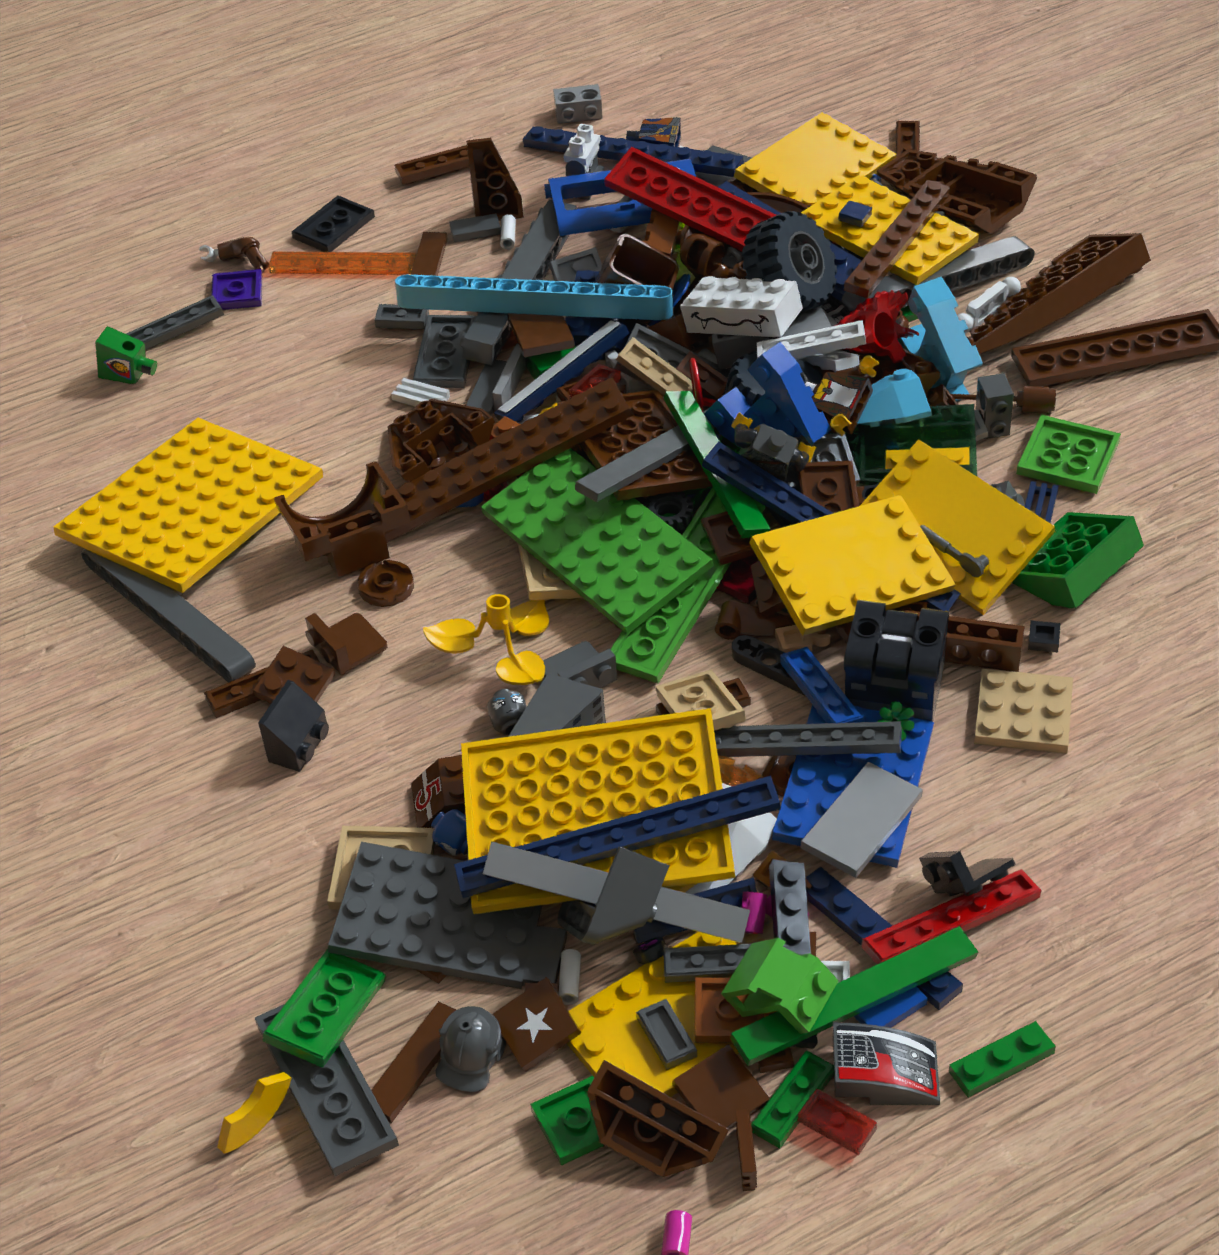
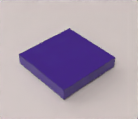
[211,269,263,310]

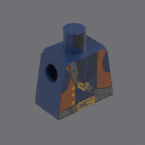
[626,117,681,147]

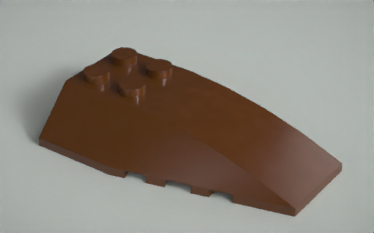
[877,149,1037,234]

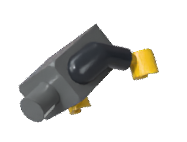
[731,412,816,481]

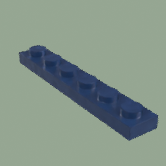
[494,324,629,423]
[806,866,963,1010]

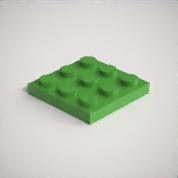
[1016,415,1121,494]

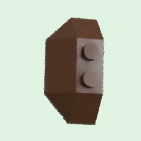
[587,1060,729,1177]

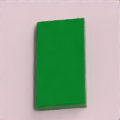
[262,949,386,1068]

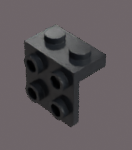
[919,851,1016,896]

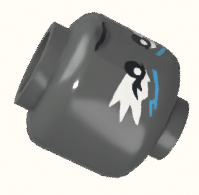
[487,689,527,735]

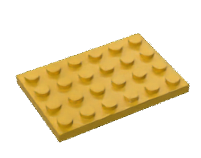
[801,175,979,285]

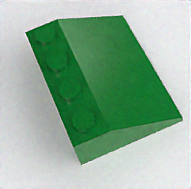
[1012,512,1144,609]

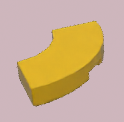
[217,1072,292,1154]

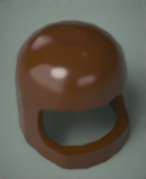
[680,234,725,277]

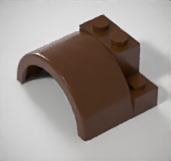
[274,461,411,577]

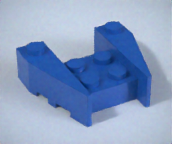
[704,342,832,448]

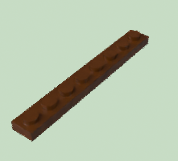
[844,180,950,299]

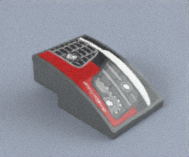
[833,1022,940,1105]

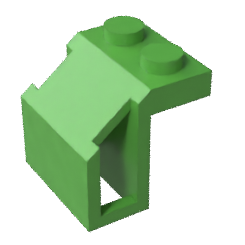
[721,938,839,1034]

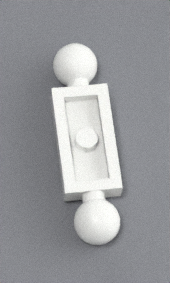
[957,277,1021,334]

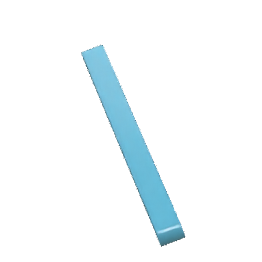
[395,274,673,320]

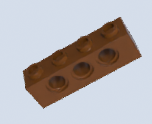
[905,610,1025,672]

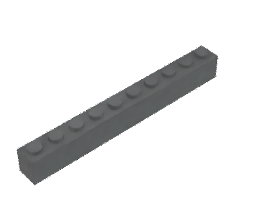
[460,199,576,366]

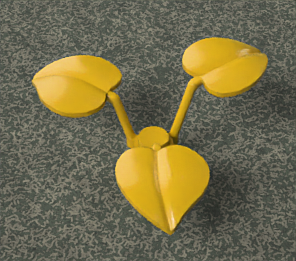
[423,594,549,685]

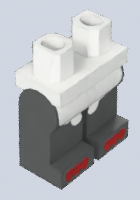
[563,124,604,200]

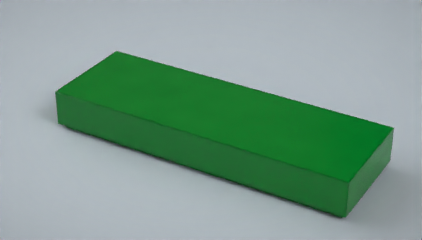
[751,1050,834,1149]

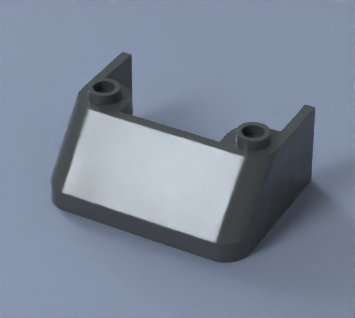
[558,846,669,945]

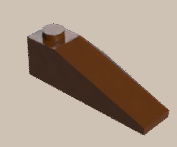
[466,138,524,221]

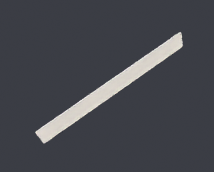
[498,321,620,412]

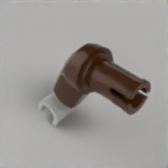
[199,237,269,271]

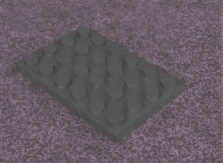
[328,842,543,989]

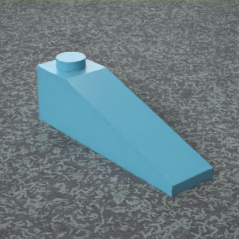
[827,369,932,434]

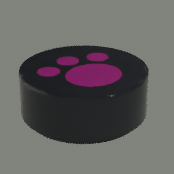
[633,937,668,964]

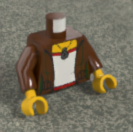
[805,355,879,436]

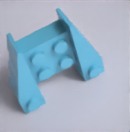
[898,276,983,402]

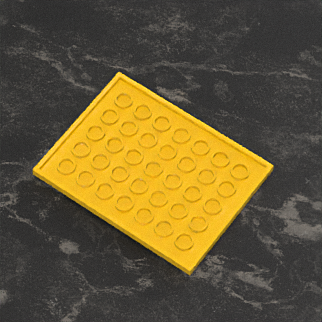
[53,417,323,593]
[461,708,736,914]

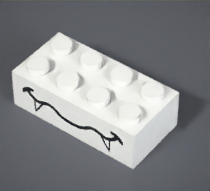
[680,276,803,337]

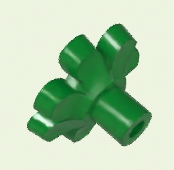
[877,702,914,741]

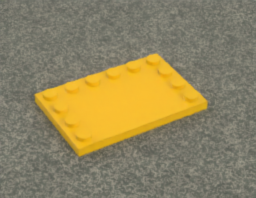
[734,112,897,205]
[860,439,1055,615]
[749,495,956,636]
[567,932,777,1097]

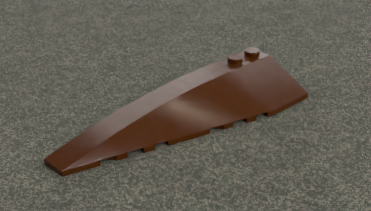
[967,233,1151,354]

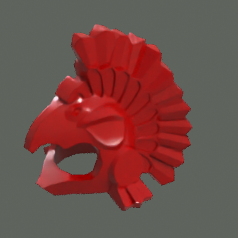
[834,290,919,363]

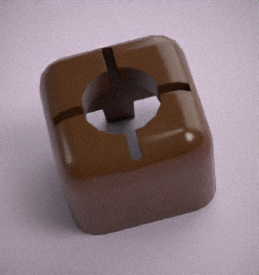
[596,234,679,325]

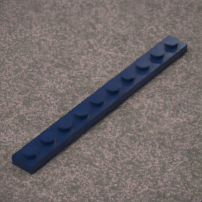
[523,126,744,177]
[702,441,961,611]
[454,776,781,898]

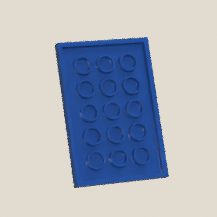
[772,705,934,868]

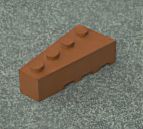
[643,208,682,262]

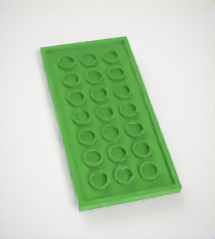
[481,448,714,635]

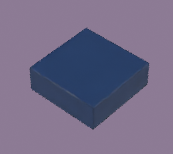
[838,200,872,227]

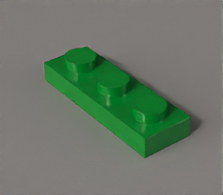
[949,1021,1056,1098]

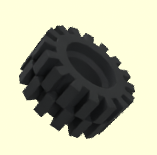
[643,491,694,535]

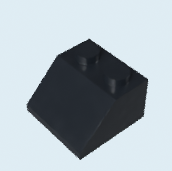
[258,680,329,772]

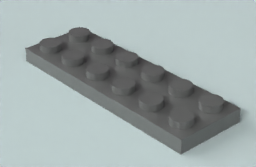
[255,1003,399,1177]

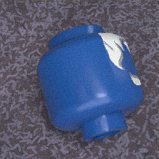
[431,809,468,856]

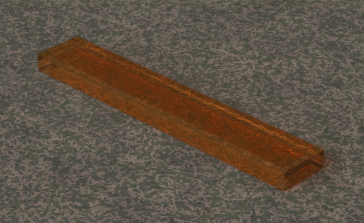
[268,251,416,275]

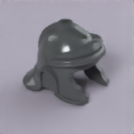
[436,1006,506,1092]

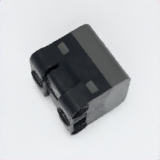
[844,600,949,722]

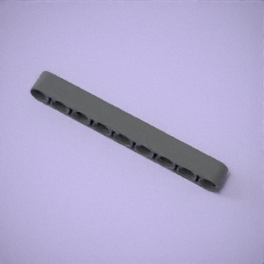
[842,236,1035,312]
[81,549,256,683]

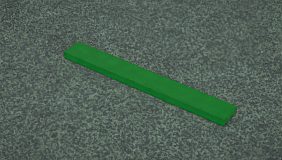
[664,391,770,538]
[730,926,978,1066]

